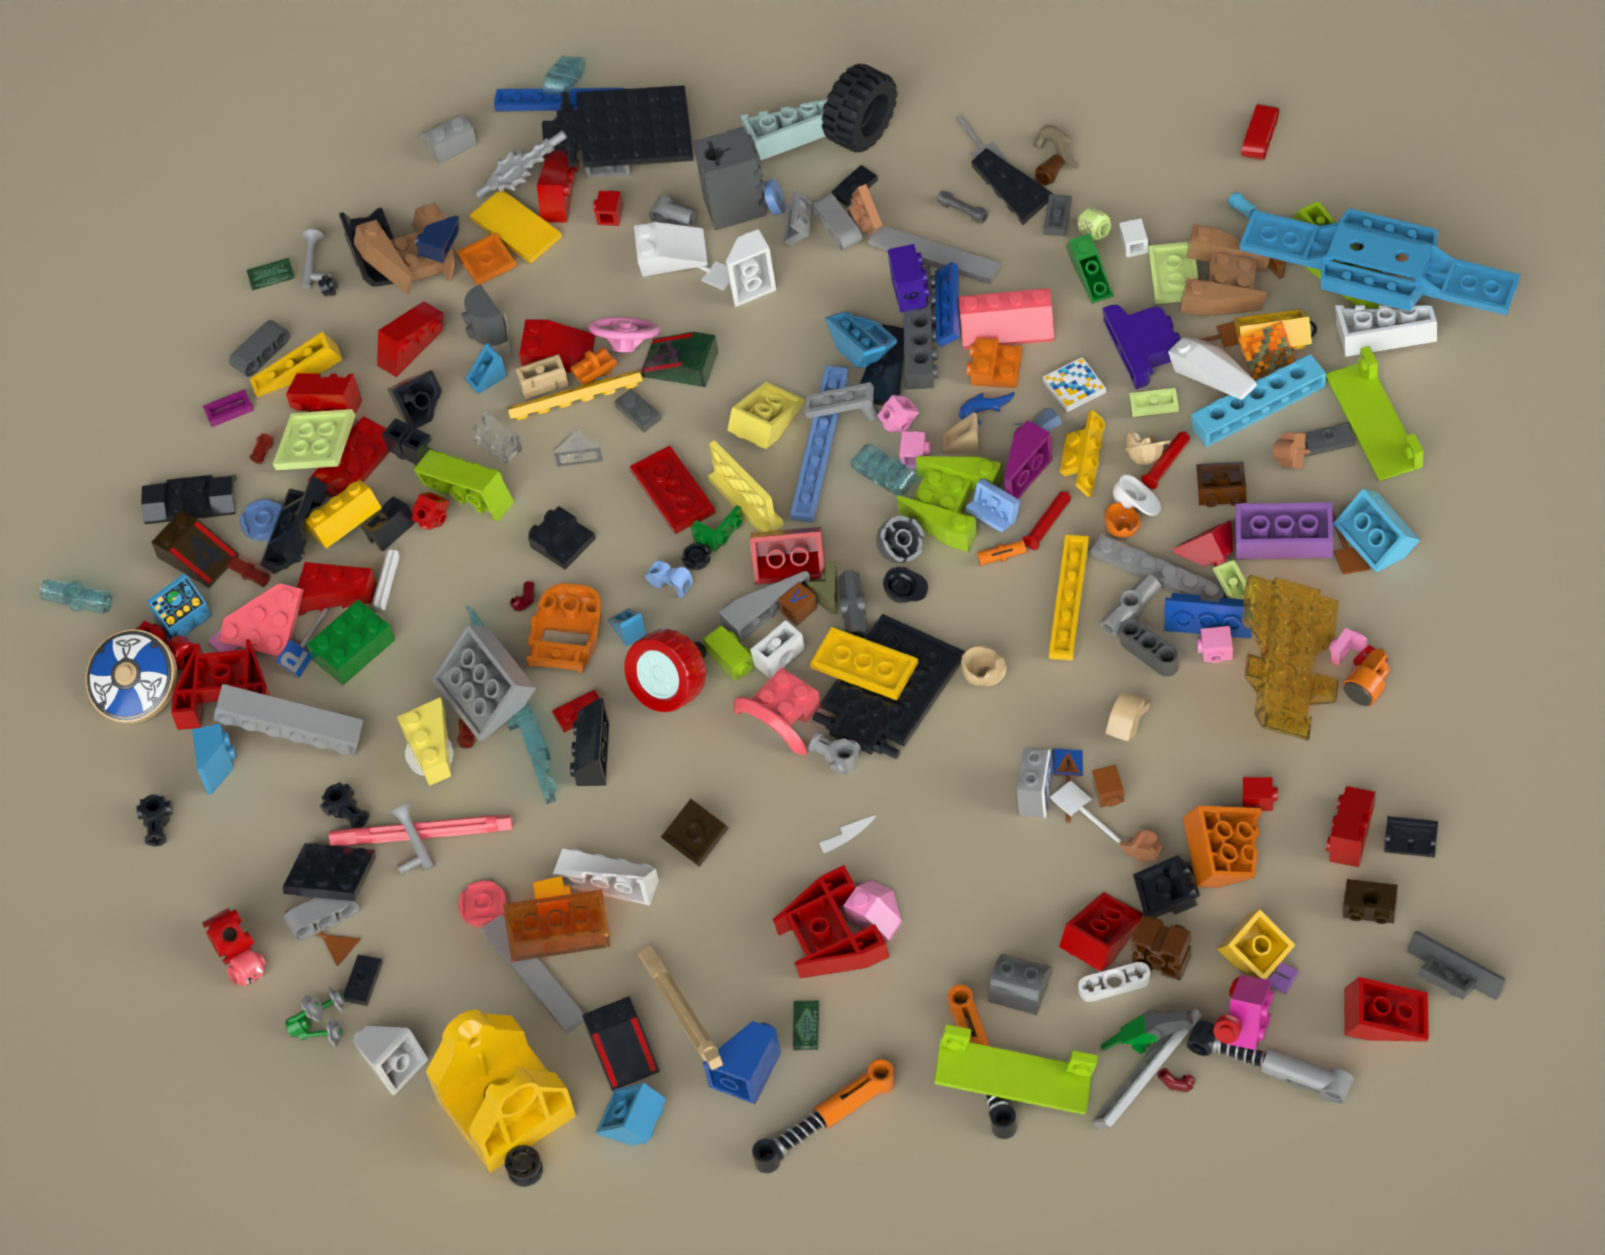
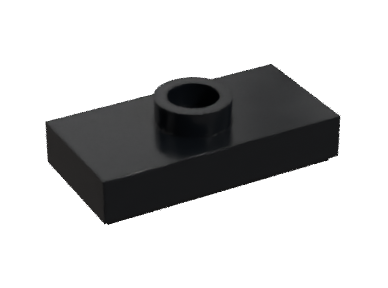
[831,165,878,207]
[343,954,383,1006]

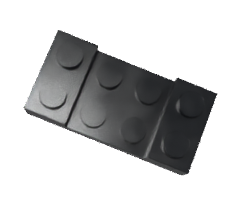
[260,476,327,574]

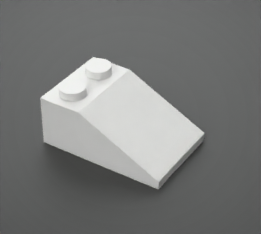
[634,222,708,277]

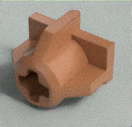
[1272,432,1310,469]
[1119,829,1163,862]

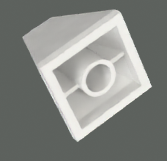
[352,1026,429,1096]

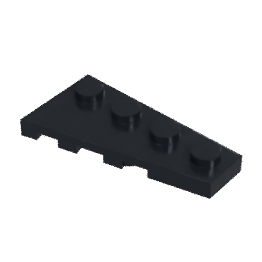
[860,324,904,406]

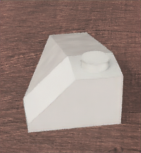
[1168,337,1257,400]

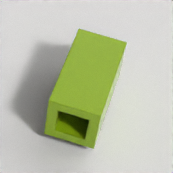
[703,626,754,681]

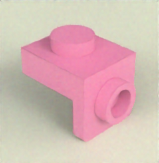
[1329,628,1367,666]

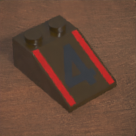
[151,510,239,588]

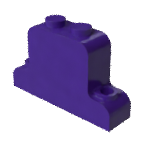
[1103,305,1181,389]

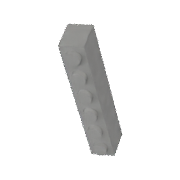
[213,684,363,755]

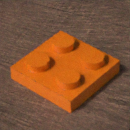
[456,232,516,285]

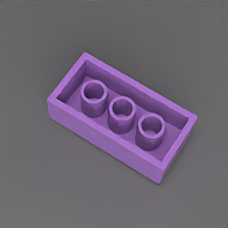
[1236,502,1333,559]

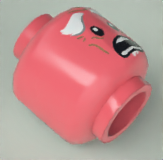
[227,950,266,986]

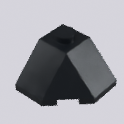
[387,370,442,428]

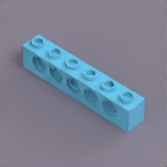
[1191,354,1326,447]

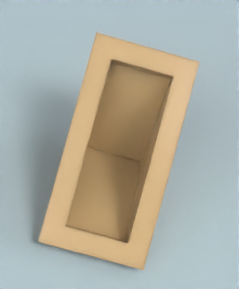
[943,412,979,454]

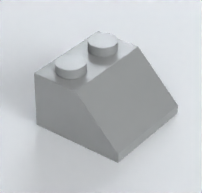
[419,114,477,164]

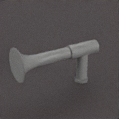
[301,229,332,289]
[389,803,434,875]

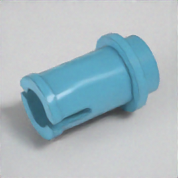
[1228,192,1258,219]

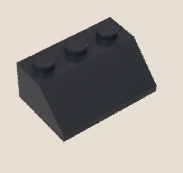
[570,698,610,786]

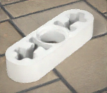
[1078,962,1150,1002]

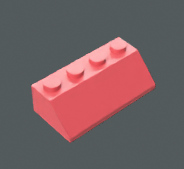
[959,288,1054,349]

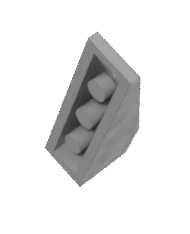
[719,571,810,643]

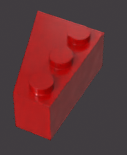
[536,150,579,223]
[377,301,444,377]
[286,373,362,415]
[297,562,377,616]
[1326,786,1376,867]

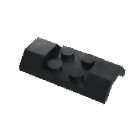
[339,208,394,287]
[141,475,236,524]

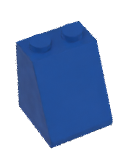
[703,1021,781,1104]

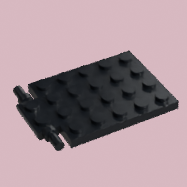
[556,85,694,168]
[812,614,965,759]

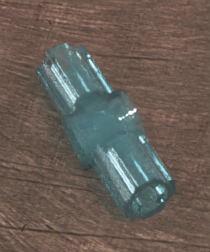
[40,579,112,614]

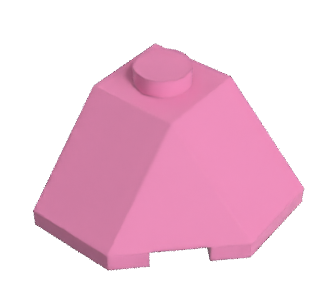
[844,880,902,942]

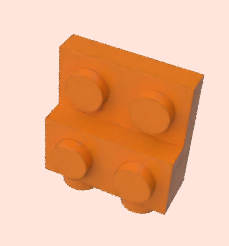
[967,338,1023,388]

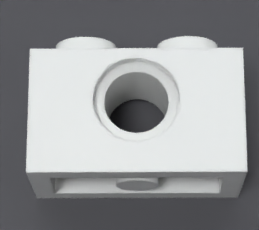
[751,620,805,679]

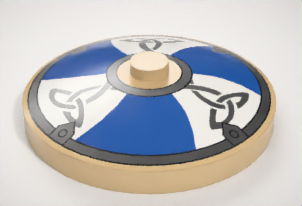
[85,629,177,724]

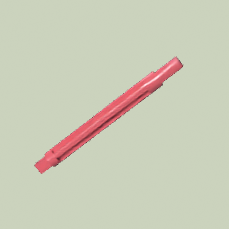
[329,814,513,846]

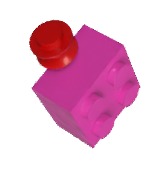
[1214,974,1274,1050]

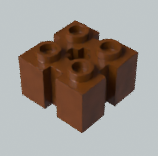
[1131,915,1191,981]

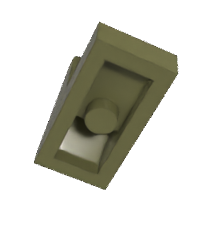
[807,561,838,614]

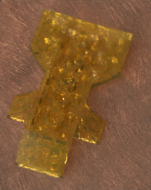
[1242,575,1339,741]

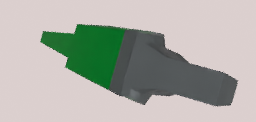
[1101,1010,1193,1054]

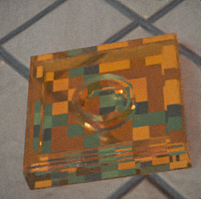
[1238,321,1296,381]

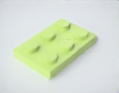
[1148,242,1199,305]

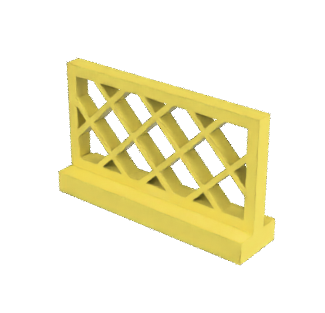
[708,440,784,532]

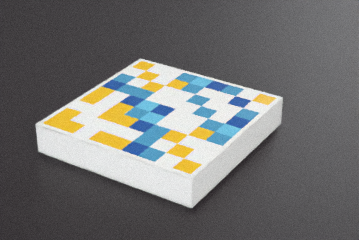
[1043,357,1106,413]

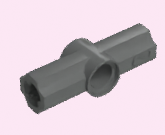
[839,570,867,638]

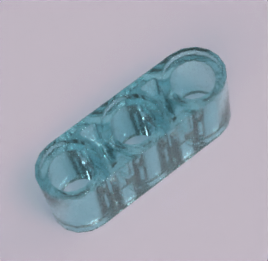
[543,55,585,95]
[851,444,918,496]

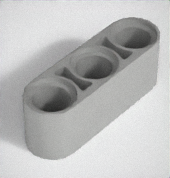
[812,194,862,250]
[284,897,359,940]

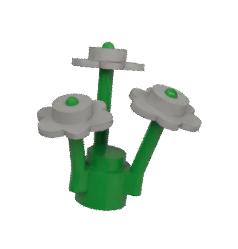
[285,986,345,1047]

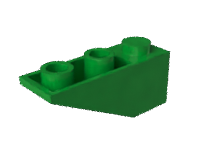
[1066,233,1114,304]

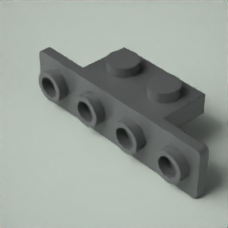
[1408,931,1505,1000]

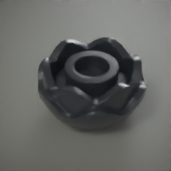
[682,543,711,570]

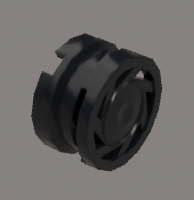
[505,1145,543,1187]

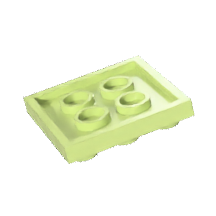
[273,409,356,470]

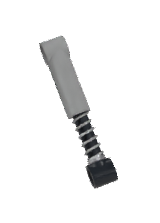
[1186,1020,1354,1104]

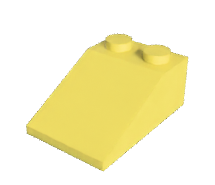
[727,382,805,449]

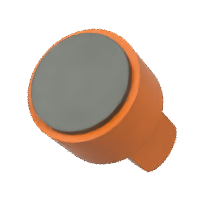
[1343,649,1390,706]

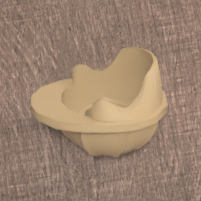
[1125,432,1171,465]

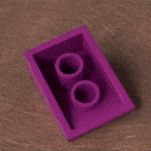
[1005,420,1052,499]

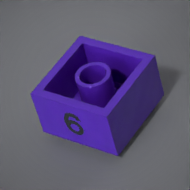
[887,244,930,313]

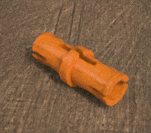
[977,539,1027,566]

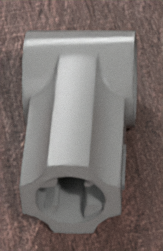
[649,195,696,227]

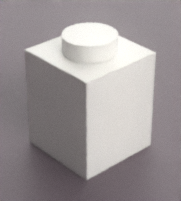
[1119,218,1148,258]

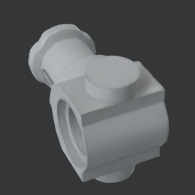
[809,732,861,776]

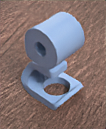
[645,560,693,599]

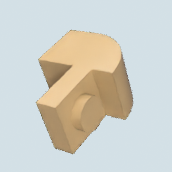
[1105,691,1151,742]

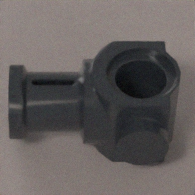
[320,782,369,828]
[136,795,173,846]

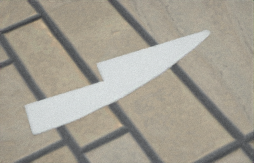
[819,815,876,853]

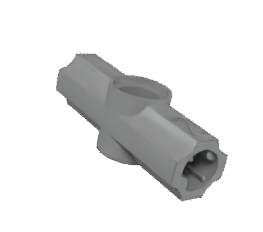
[1100,574,1162,637]

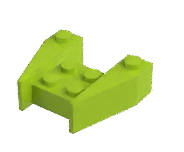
[897,456,1003,552]

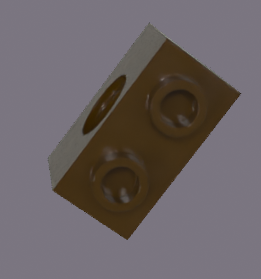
[1343,879,1398,924]

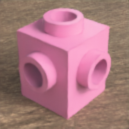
[877,395,920,433]

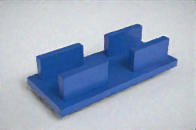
[1164,593,1253,639]

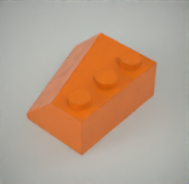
[1183,806,1261,888]

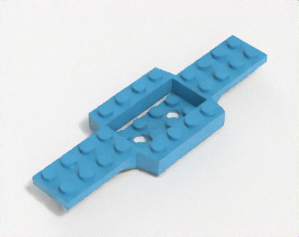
[1239,208,1521,316]

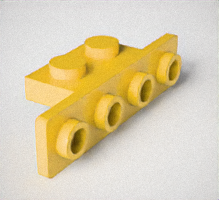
[1059,410,1105,497]

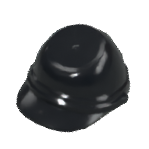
[883,567,928,603]

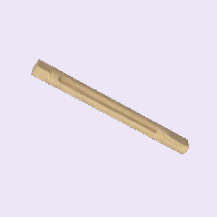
[638,946,723,1070]

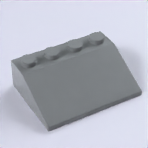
[432,624,536,741]

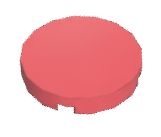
[458,880,508,927]

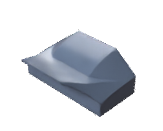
[1014,408,1062,431]

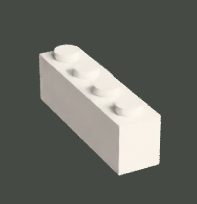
[553,848,659,906]

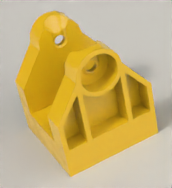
[426,1009,576,1173]

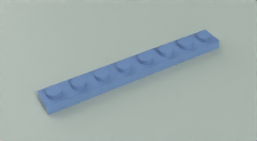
[790,366,849,522]

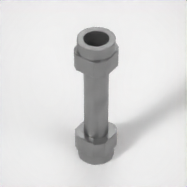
[937,190,988,224]

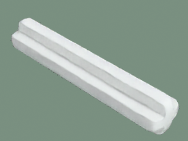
[372,549,400,611]

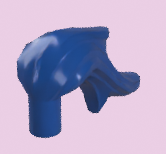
[959,392,1015,427]

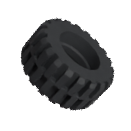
[821,64,897,153]

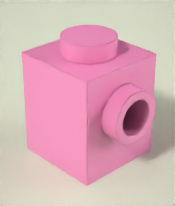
[899,431,930,468]
[1197,626,1233,663]

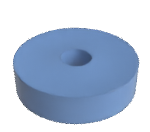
[764,179,785,216]

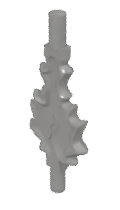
[475,130,567,199]

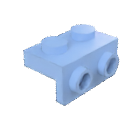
[965,479,1020,532]

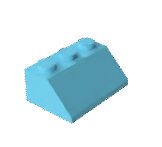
[1333,488,1420,572]

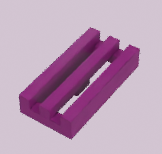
[203,389,254,427]

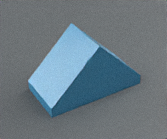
[465,343,507,393]
[608,608,646,647]

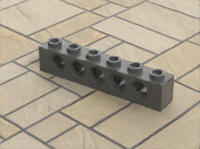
[904,266,938,390]

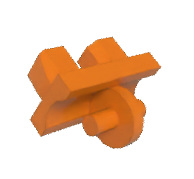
[570,347,617,386]

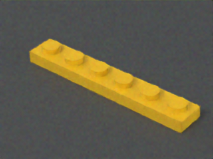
[507,369,642,421]
[1049,535,1089,660]

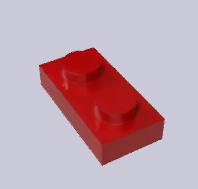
[552,689,599,733]

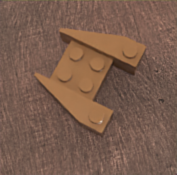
[354,203,455,294]
[1180,224,1270,316]

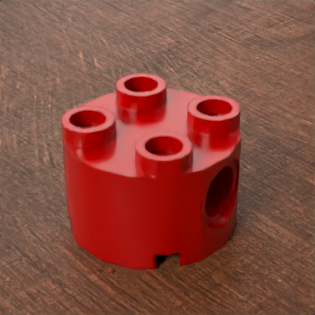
[201,908,254,966]

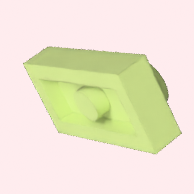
[1129,388,1179,417]

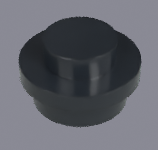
[318,275,338,296]

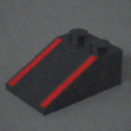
[582,996,659,1091]

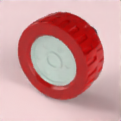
[624,629,707,713]

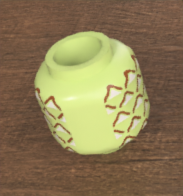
[1077,207,1111,240]

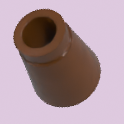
[1035,155,1063,185]

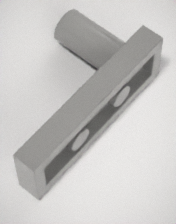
[805,382,879,421]

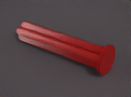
[1141,431,1191,489]
[1022,491,1071,550]

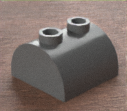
[461,284,508,346]
[988,953,1053,1015]

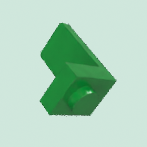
[691,505,743,552]

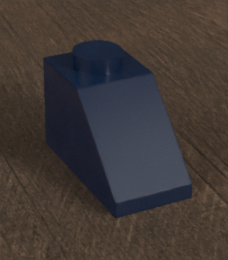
[415,216,460,263]

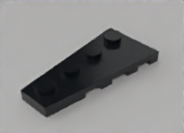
[971,148,1053,225]

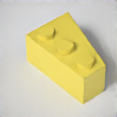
[397,697,451,786]

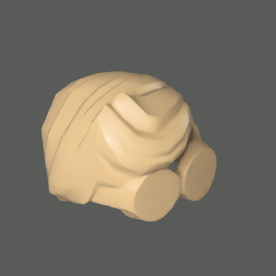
[961,645,1007,687]

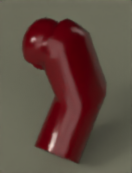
[510,581,535,612]
[1157,1068,1195,1093]

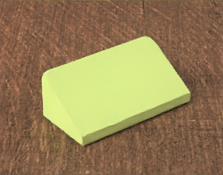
[1212,560,1254,605]

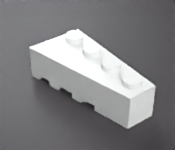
[1335,305,1437,357]

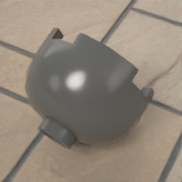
[876,515,925,563]

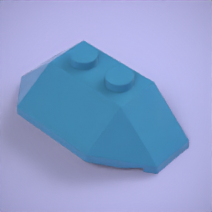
[825,311,897,367]

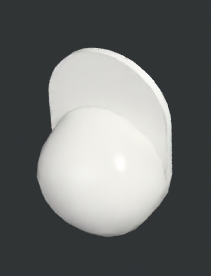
[1112,475,1161,516]

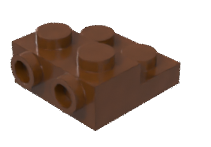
[1196,462,1247,508]

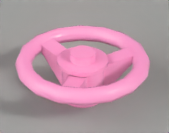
[588,317,661,352]

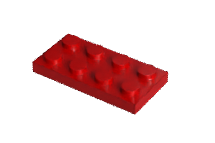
[307,416,390,498]
[630,445,716,535]

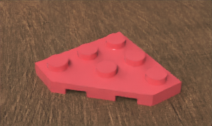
[218,583,304,656]

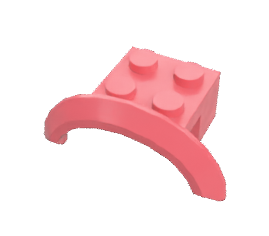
[733,667,821,755]

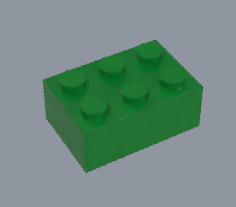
[306,600,395,685]

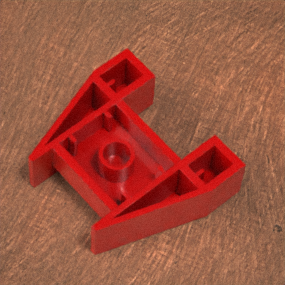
[171,639,270,730]
[772,865,890,979]

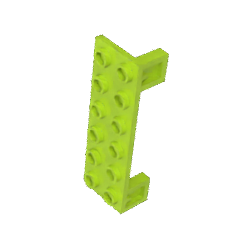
[1326,346,1424,481]
[934,1024,1098,1115]

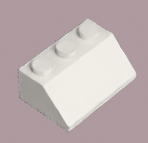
[726,229,776,307]

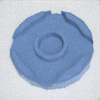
[240,499,282,541]

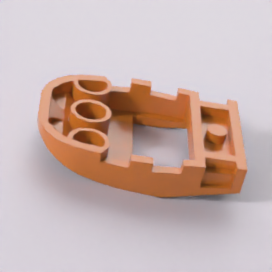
[526,583,601,674]

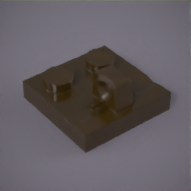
[661,798,729,867]

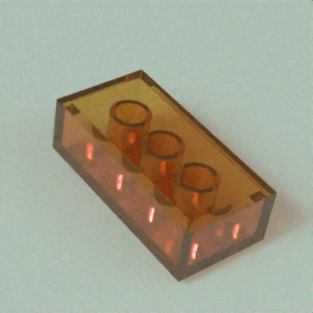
[503,889,610,962]

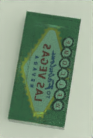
[246,258,295,291]
[793,1000,820,1051]

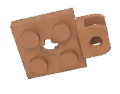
[848,184,883,236]

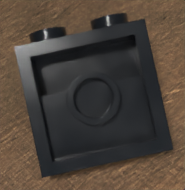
[528,506,596,570]
[1133,855,1200,917]

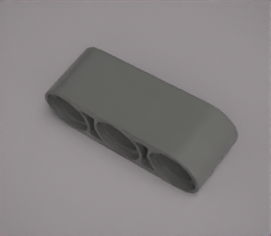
[229,320,290,377]
[1120,619,1178,677]

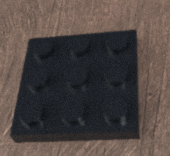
[283,843,376,901]

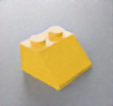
[1217,909,1295,979]

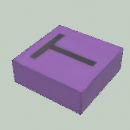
[1267,962,1298,994]

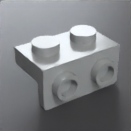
[784,191,812,246]

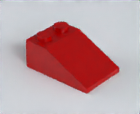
[519,319,596,373]
[1059,892,1144,972]
[1344,977,1429,1042]

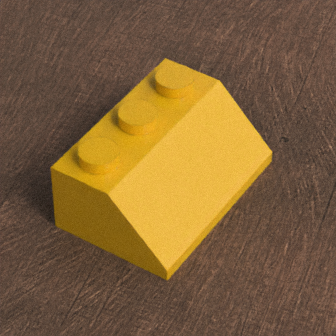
[1234,308,1312,356]
[304,479,382,549]

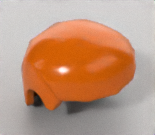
[1104,502,1140,538]

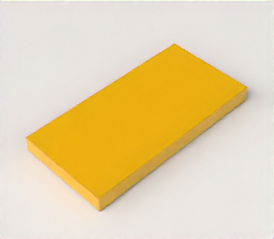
[470,190,562,264]
[810,627,918,700]

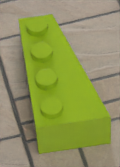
[414,450,514,522]

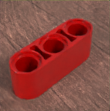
[1241,104,1279,160]

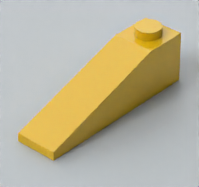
[250,331,343,397]

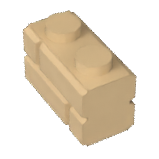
[515,354,568,400]

